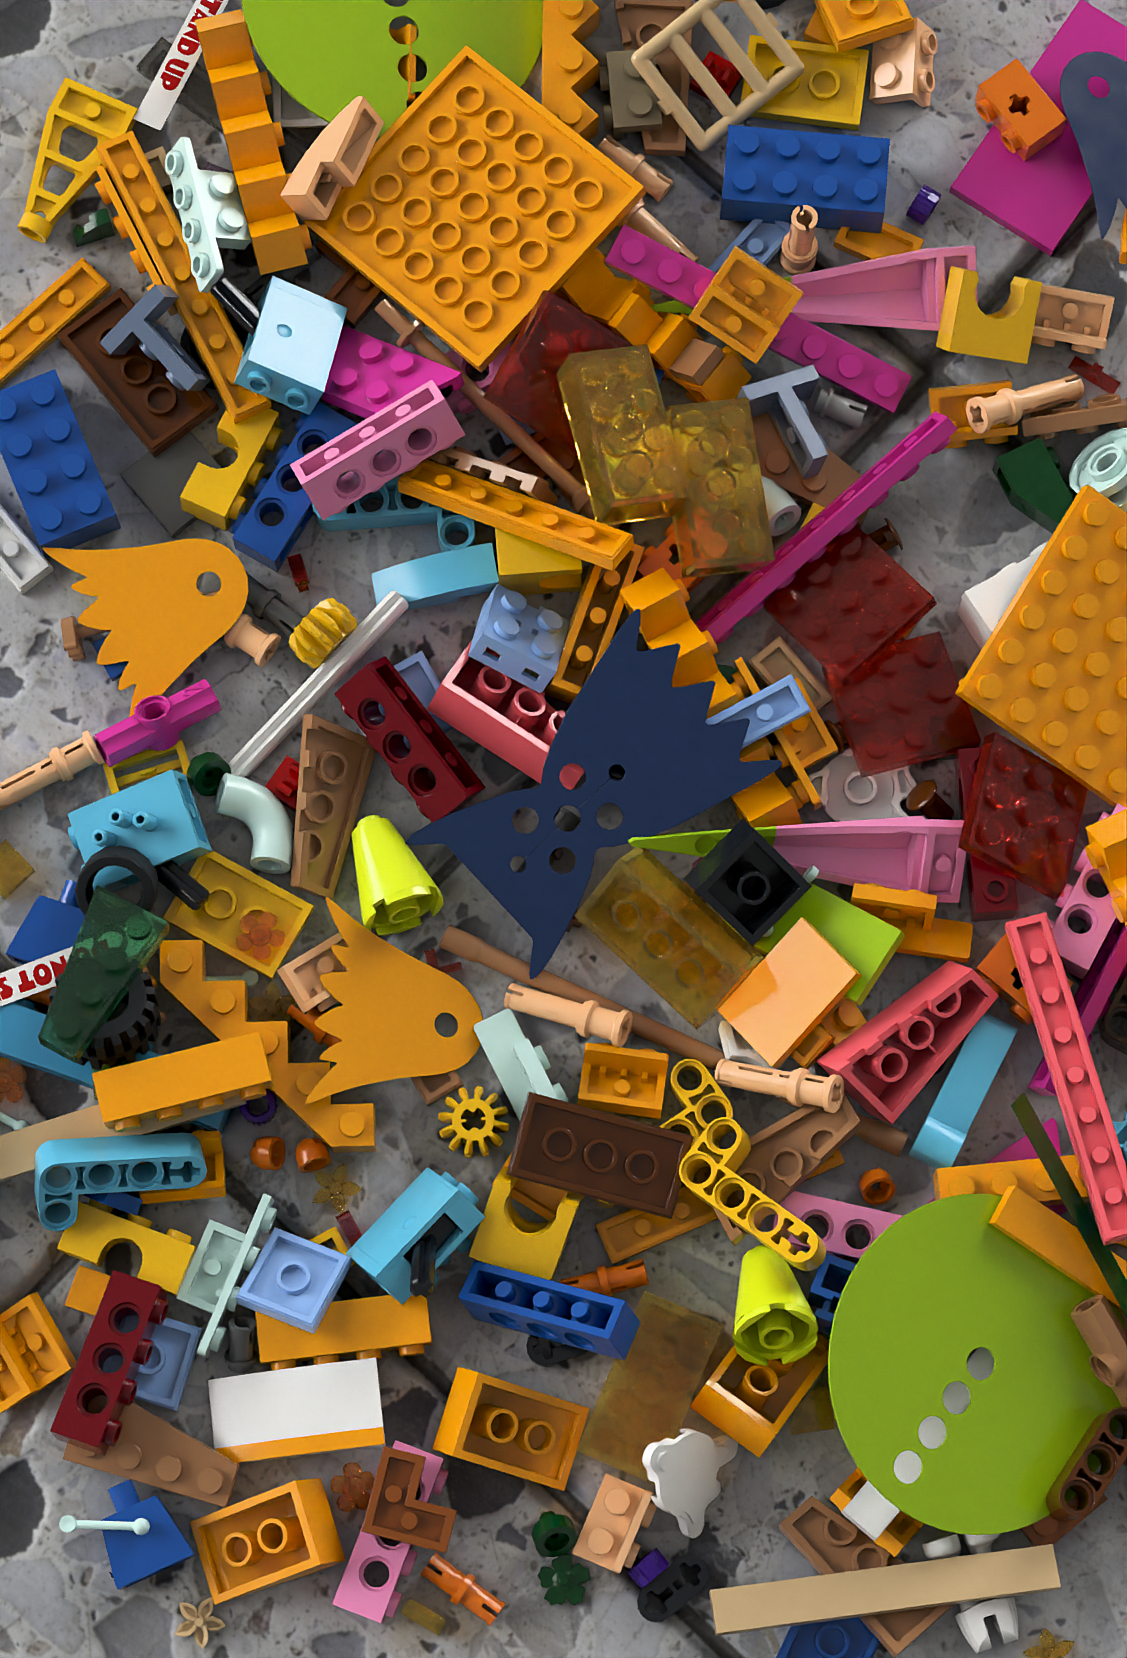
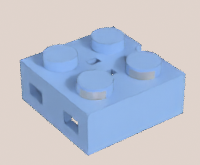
[468,583,570,693]

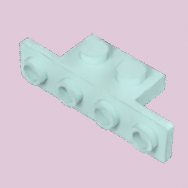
[165,137,252,293]
[474,1009,569,1121]
[176,1194,277,1358]

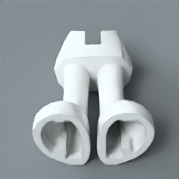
[922,1533,1018,1653]

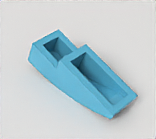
[371,542,499,610]

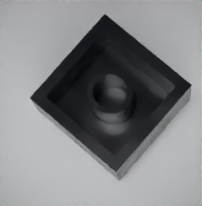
[683,819,812,947]

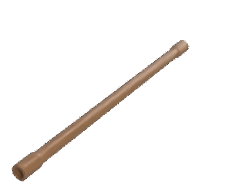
[439,924,909,1157]

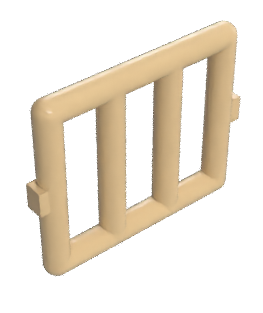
[631,0,804,151]

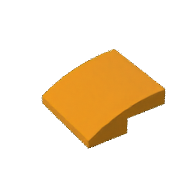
[688,245,803,364]
[0,1292,77,1413]

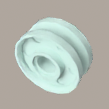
[1069,428,1127,512]

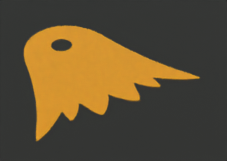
[42,538,249,717]
[305,897,483,1104]

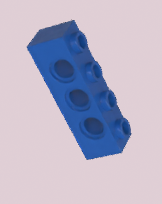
[231,402,357,573]
[458,1260,641,1361]

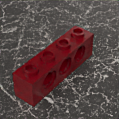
[334,656,486,822]
[954,746,1019,922]
[50,1270,169,1456]

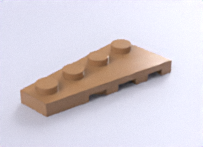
[614,0,694,157]
[1021,393,1127,440]
[715,413,870,528]
[426,446,558,506]
[290,714,376,900]
[695,1091,863,1246]
[63,1395,240,1508]
[778,1496,955,1658]

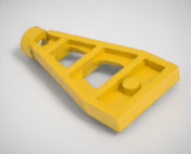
[17,77,138,243]

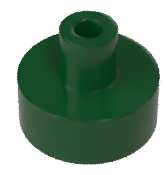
[187,752,231,796]
[531,1511,578,1557]

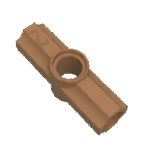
[1070,1295,1127,1407]

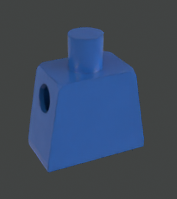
[6,880,98,965]
[100,1479,196,1590]

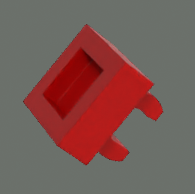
[689,51,743,101]
[265,755,300,812]

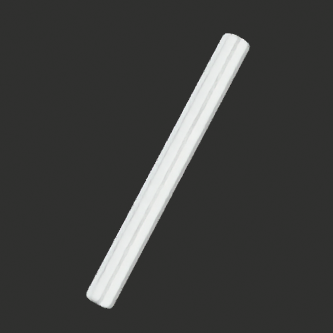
[228,590,409,778]

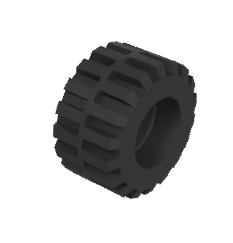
[48,952,161,1070]

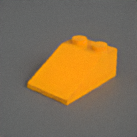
[690,1332,829,1458]
[432,1367,590,1491]
[190,1478,346,1605]

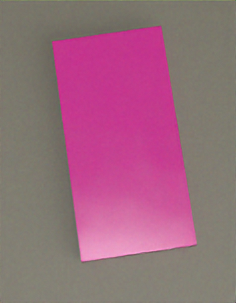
[949,0,1127,256]

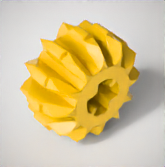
[289,597,357,669]
[438,1086,510,1159]

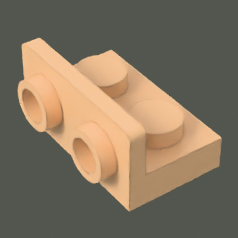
[572,1473,657,1574]

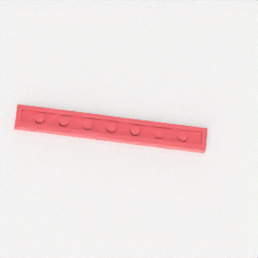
[1005,912,1127,1245]

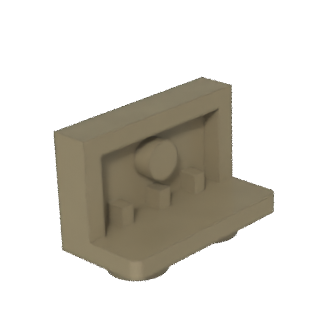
[599,49,662,141]

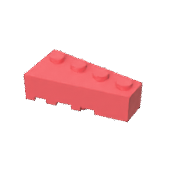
[427,640,585,790]
[816,961,999,1124]

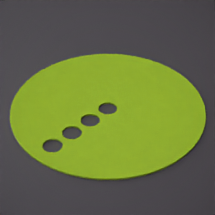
[241,0,543,140]
[828,1194,1125,1535]

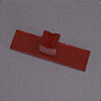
[1068,356,1120,394]
[287,553,310,593]
[424,948,462,973]
[335,1210,362,1247]

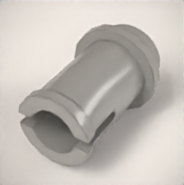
[813,387,868,430]

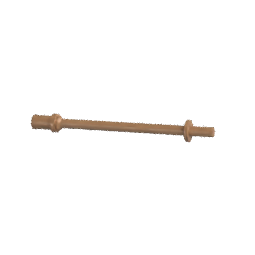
[375,298,625,529]

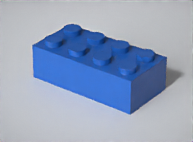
[720,125,890,233]
[0,369,121,558]

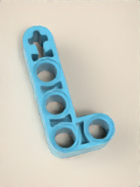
[312,479,476,552]
[908,1012,1018,1169]
[34,1132,207,1231]

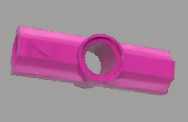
[93,679,221,767]

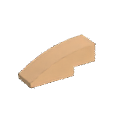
[280,96,384,220]

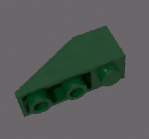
[992,437,1077,534]

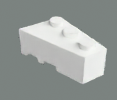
[957,541,1048,650]

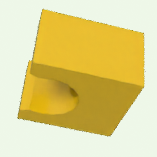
[936,266,1042,364]
[495,528,582,595]
[468,1166,583,1281]

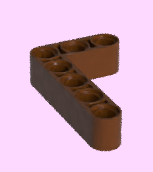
[1046,1407,1127,1521]

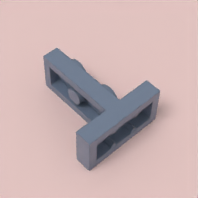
[99,285,212,391]
[732,365,828,480]

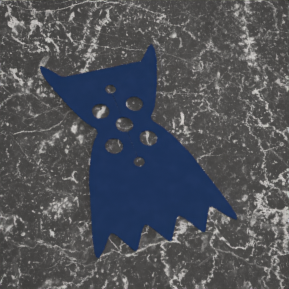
[405,609,782,979]

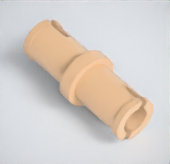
[597,134,674,202]

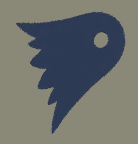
[1060,51,1127,239]

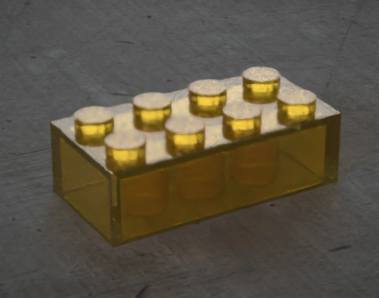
[556,344,689,525]
[656,397,775,579]
[574,847,764,1030]
[576,1290,724,1487]

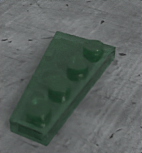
[38,885,170,1063]

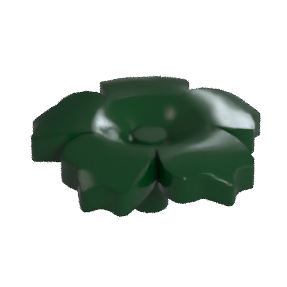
[537,1554,591,1606]

